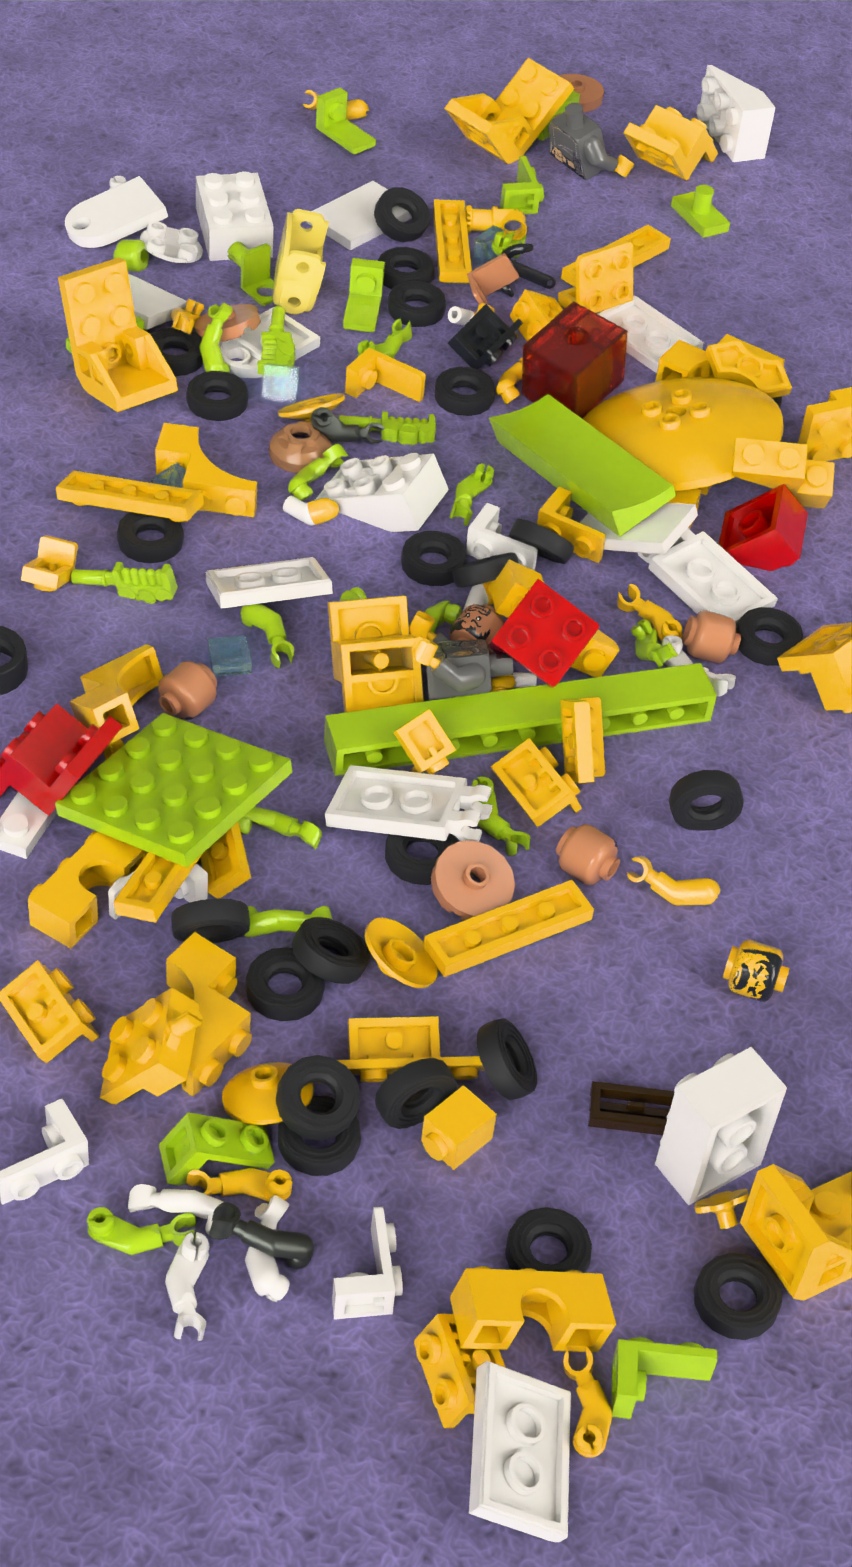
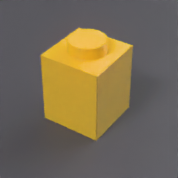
[421,1085,497,1170]

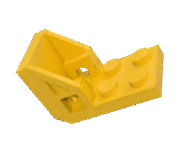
[444,58,574,164]
[58,257,178,412]
[740,1164,852,1301]

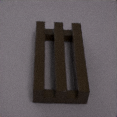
[588,1081,675,1136]

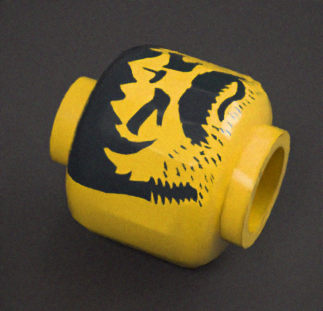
[723,939,790,1002]

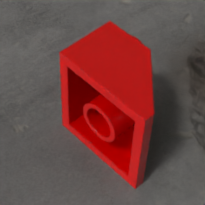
[718,484,808,571]

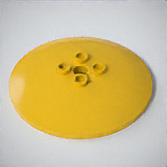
[583,377,783,491]

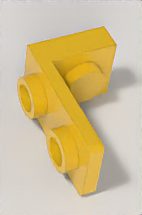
[345,348,426,402]
[537,486,606,563]

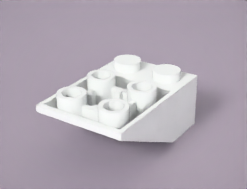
[697,65,775,162]
[315,453,449,532]

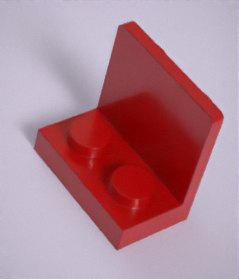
[488,579,599,687]

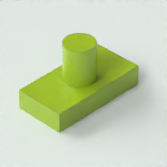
[671,185,730,238]

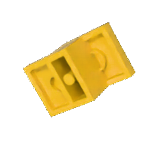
[623,105,718,181]
[327,595,424,712]
[777,622,852,713]

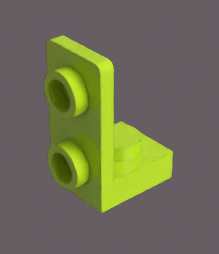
[316,87,376,154]
[500,156,544,214]
[343,258,385,332]
[159,1112,275,1186]
[611,1337,718,1419]

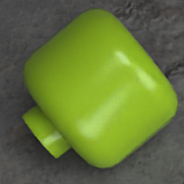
[113,239,149,272]

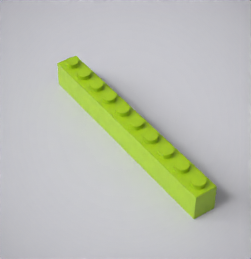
[324,663,717,776]

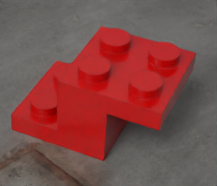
[0,703,123,816]

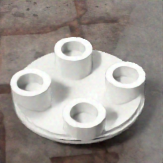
[140,221,203,263]

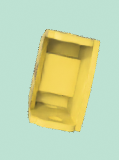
[272,209,329,314]

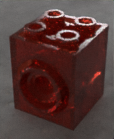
[522,301,628,418]

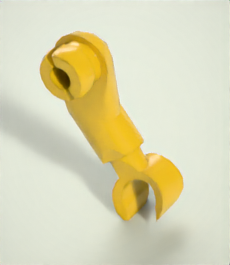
[303,90,369,120]
[171,299,204,335]
[496,349,544,404]
[617,584,683,642]
[627,855,720,906]
[186,1168,293,1202]
[563,1347,613,1458]

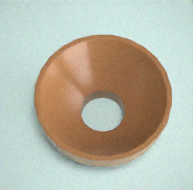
[268,421,332,473]

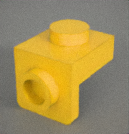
[21,535,78,592]

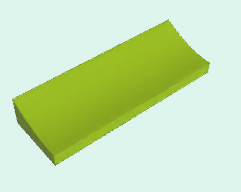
[489,394,676,537]

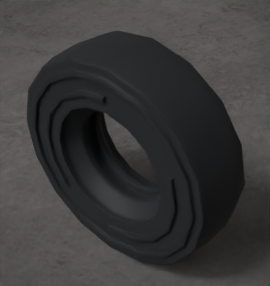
[374,187,430,242]
[378,247,434,289]
[388,281,446,327]
[151,328,203,376]
[435,366,495,416]
[186,371,248,421]
[117,512,184,564]
[509,518,574,564]
[401,531,467,586]
[452,552,519,588]
[736,607,803,666]
[669,770,744,831]
[385,833,459,885]
[171,899,250,943]
[292,917,370,984]
[245,947,325,1022]
[477,1018,537,1100]
[276,1055,360,1140]
[375,1058,457,1129]
[278,1096,361,1176]
[505,1207,592,1273]
[694,1253,782,1340]

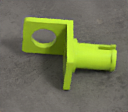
[227,241,274,306]

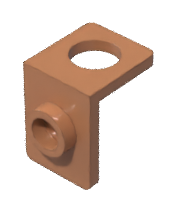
[467,254,519,305]

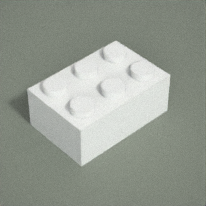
[196,171,273,261]
[655,1047,787,1205]

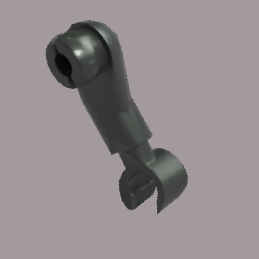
[311,407,385,444]
[209,1202,314,1269]

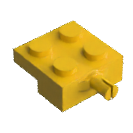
[798,387,852,462]
[100,987,203,1104]

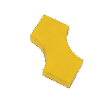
[705,339,792,398]

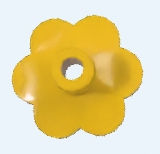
[694,1188,749,1229]

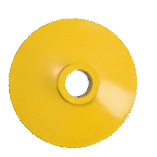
[278,393,345,423]
[365,917,438,988]
[222,1062,314,1125]

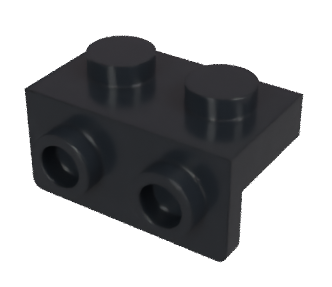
[448,304,523,369]

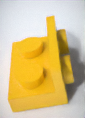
[510,289,581,353]
[560,697,605,783]
[490,738,582,828]
[0,960,99,1063]
[414,1314,506,1428]

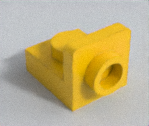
[393,709,456,774]

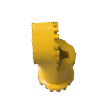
[465,205,527,240]

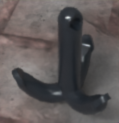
[500,243,556,298]

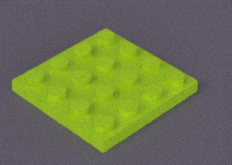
[55,713,293,868]

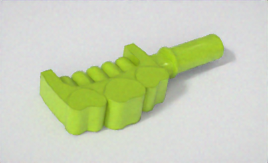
[257,306,295,377]
[339,411,436,445]
[71,562,178,604]

